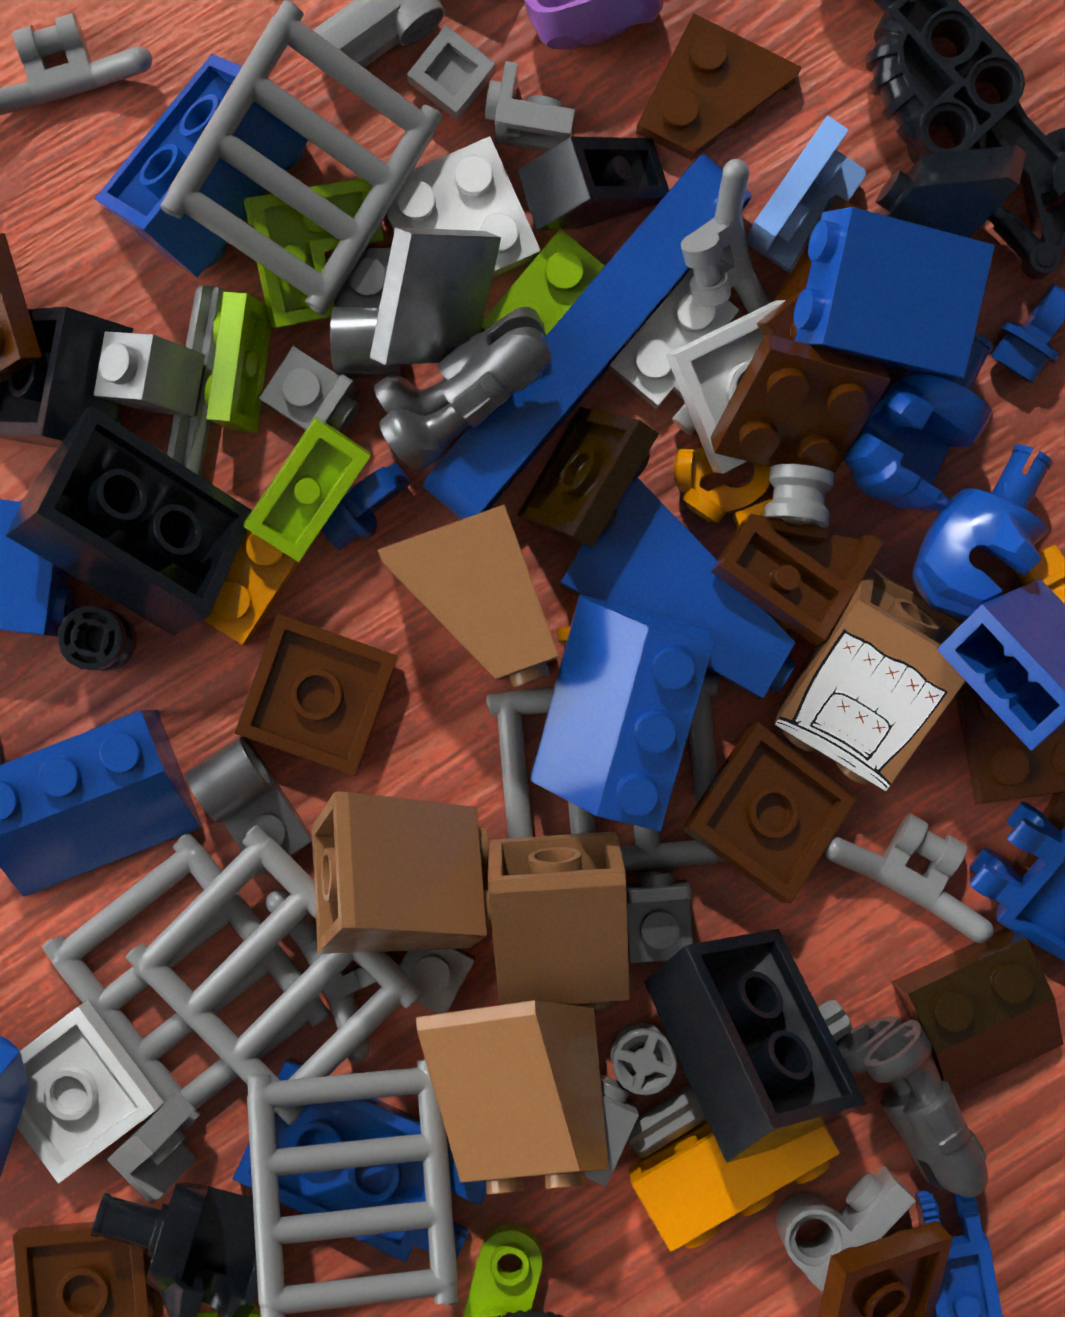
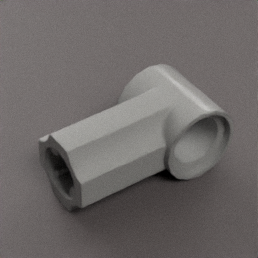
[313,0,446,68]

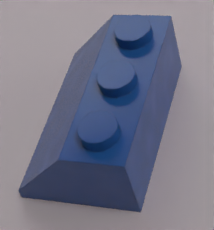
[95,54,308,278]
[530,594,715,831]
[0,710,203,897]

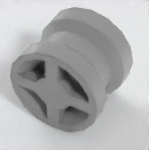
[764,464,835,528]
[610,1021,677,1095]

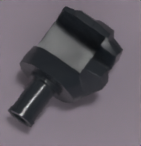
[91,1183,281,1317]

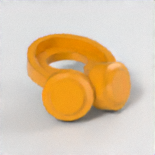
[674,446,770,524]

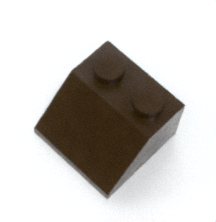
[892,928,1064,1096]

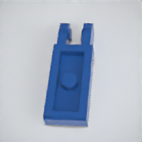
[915,1190,1003,1317]

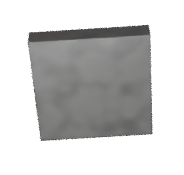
[370,227,501,365]

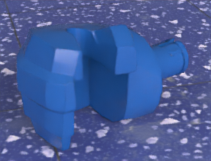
[843,332,993,512]
[911,444,1053,621]

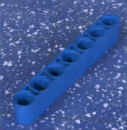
[422,154,753,520]

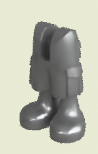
[374,307,552,471]
[836,1016,988,1197]

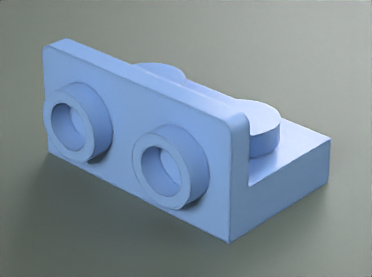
[746,115,866,271]

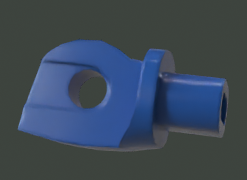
[990,283,1065,384]
[321,463,411,550]

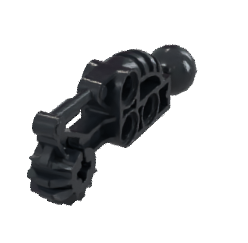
[865,0,1065,280]

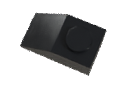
[518,136,669,230]
[876,145,1026,238]

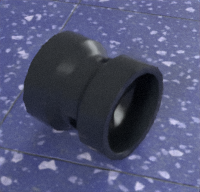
[58,606,136,671]

